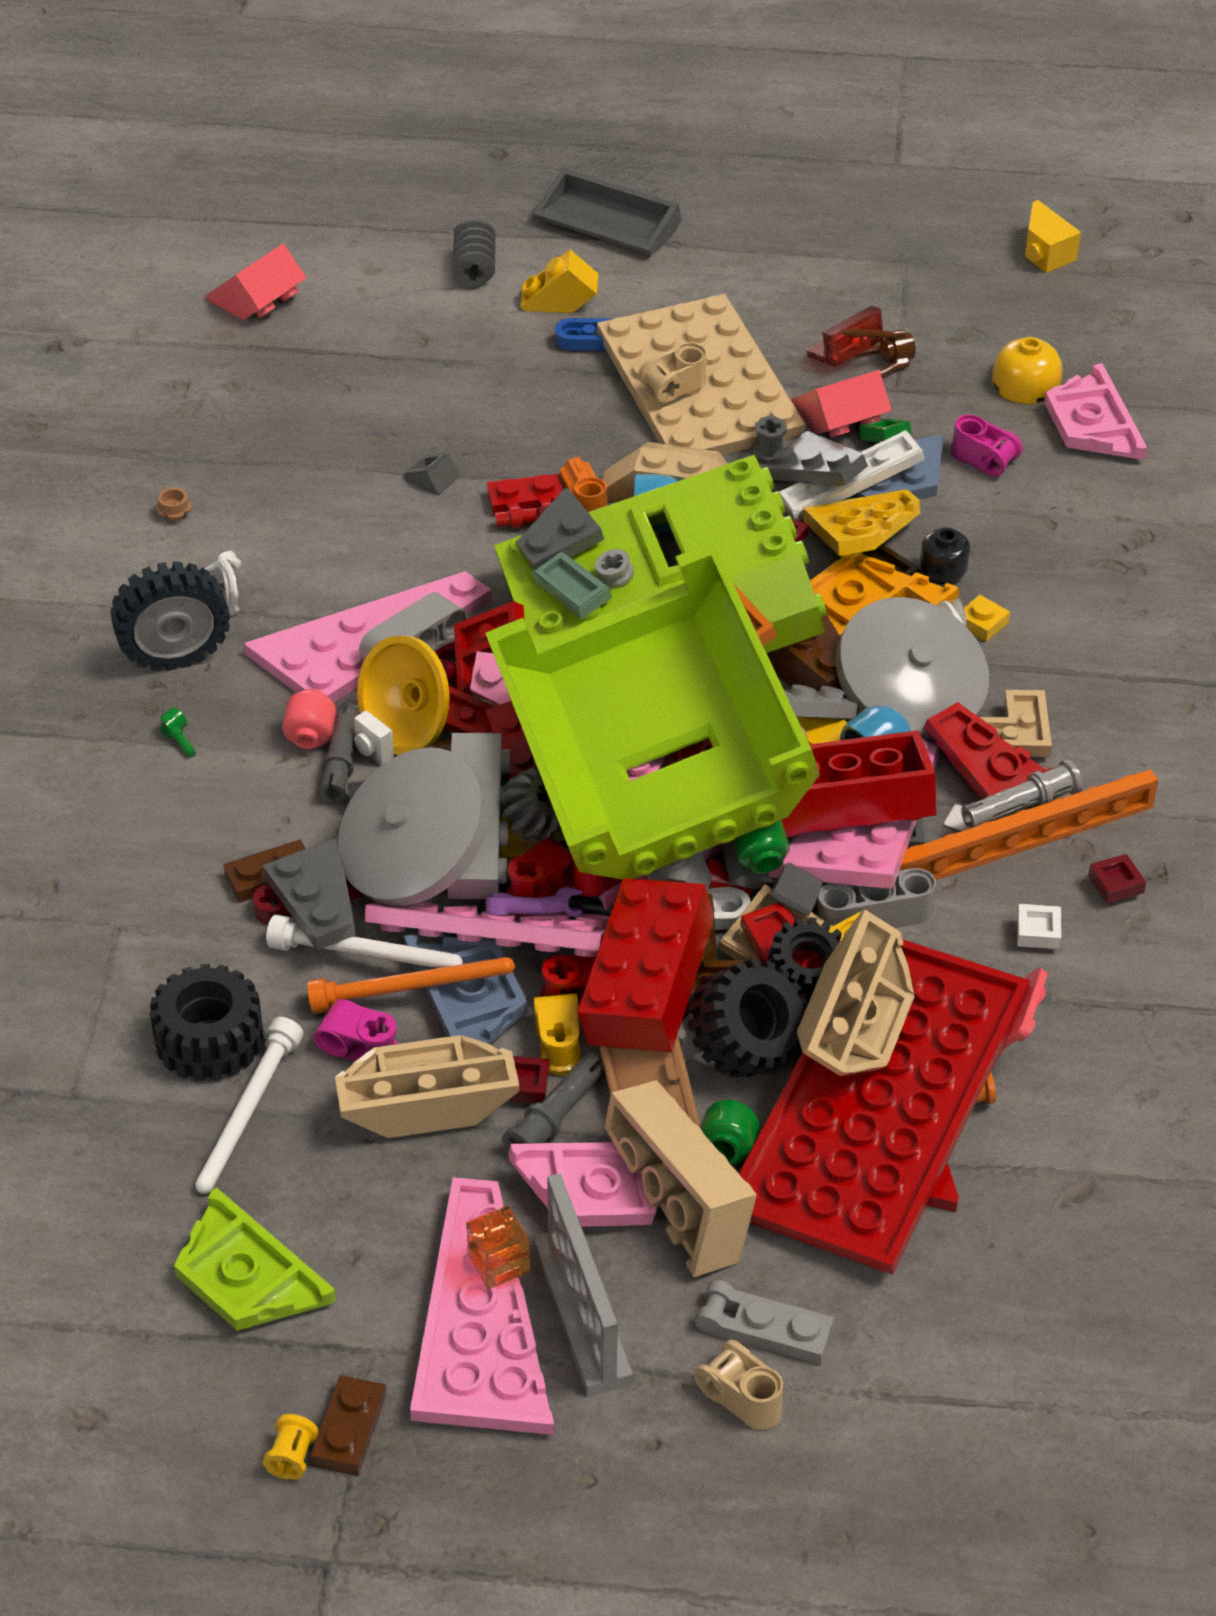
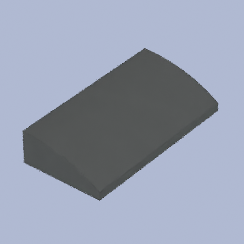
[532,167,681,255]

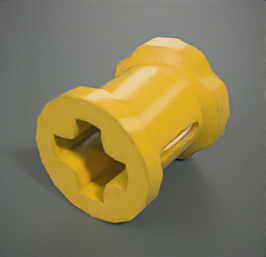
[262,1414,319,1480]

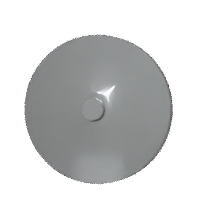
[835,597,989,741]
[338,748,489,906]

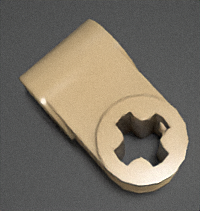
[638,342,707,403]
[693,1339,783,1430]

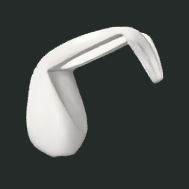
[204,550,242,616]

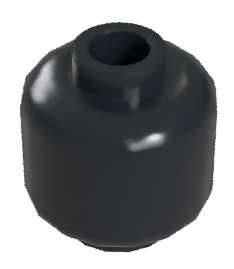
[920,527,970,584]

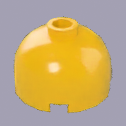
[992,337,1063,405]

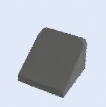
[403,453,459,494]
[771,863,822,917]

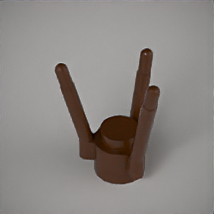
[842,329,916,377]

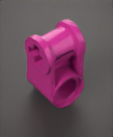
[951,414,1023,477]
[313,999,399,1062]

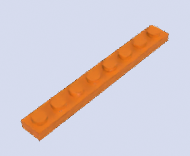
[899,769,1158,880]

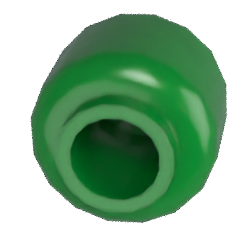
[732,820,790,874]
[700,1100,759,1166]

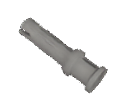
[961,759,1083,829]

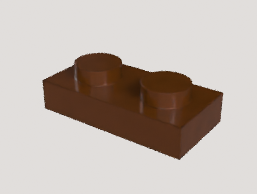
[223,839,306,903]
[311,1375,387,1476]

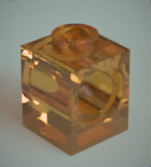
[466,1205,530,1290]

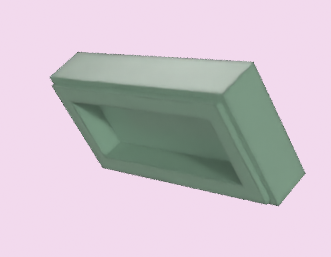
[532,551,612,619]

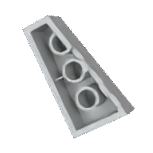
[448,733,510,899]

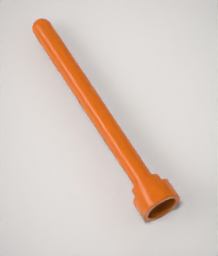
[307,957,515,1014]

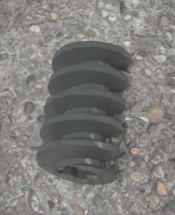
[452,219,496,290]

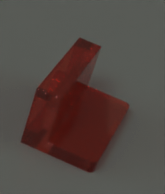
[807,305,884,367]

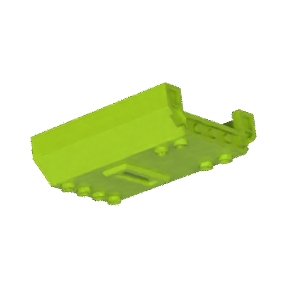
[494,455,827,653]
[485,541,819,879]

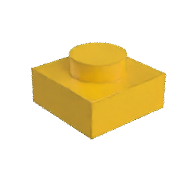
[964,595,1010,642]

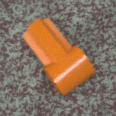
[559,457,608,512]

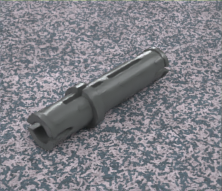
[319,703,360,803]

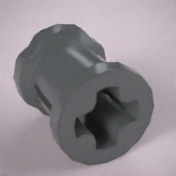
[754,416,787,464]

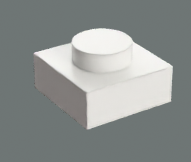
[354,710,394,765]
[1017,904,1061,949]

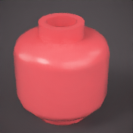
[282,689,337,749]

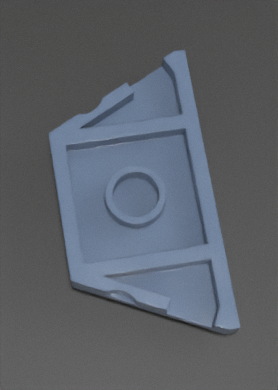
[850,434,944,500]
[404,935,527,1044]

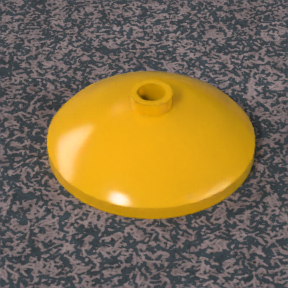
[357,636,450,755]

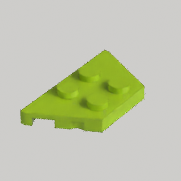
[174,1187,336,1331]

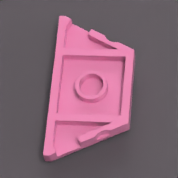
[1044,363,1147,459]
[508,1142,659,1227]

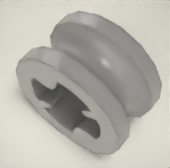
[595,549,634,588]

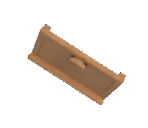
[599,1035,701,1127]

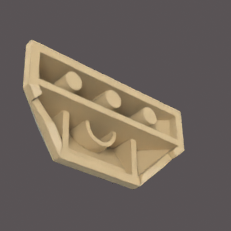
[602,442,728,502]
[797,909,915,1076]
[335,1035,519,1138]

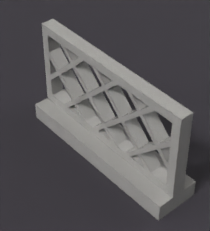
[533,1173,633,1397]

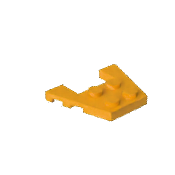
[810,554,959,636]

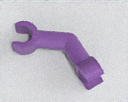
[486,887,583,916]

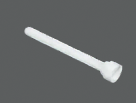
[266,915,463,968]
[195,1017,304,1194]

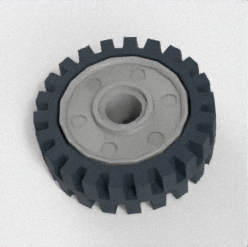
[110,561,230,671]

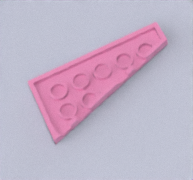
[244,571,491,703]
[769,739,940,889]
[365,902,609,957]
[410,1177,555,1435]

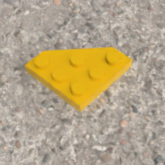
[803,489,920,558]

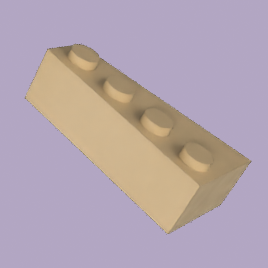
[604,1080,757,1277]

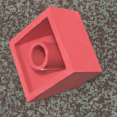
[205,243,306,320]
[791,370,892,438]

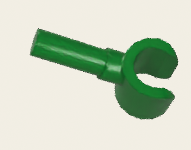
[160,707,196,758]

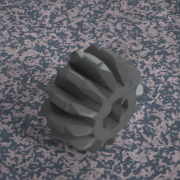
[499,768,561,841]

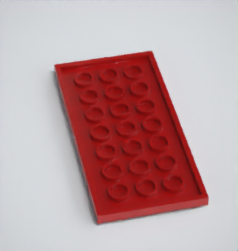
[739,939,1030,1275]

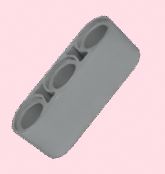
[359,592,468,659]
[816,868,936,928]

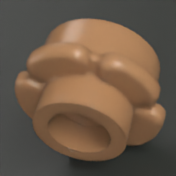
[156,487,192,521]

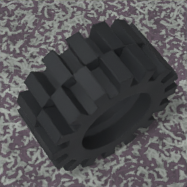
[768,917,842,1002]

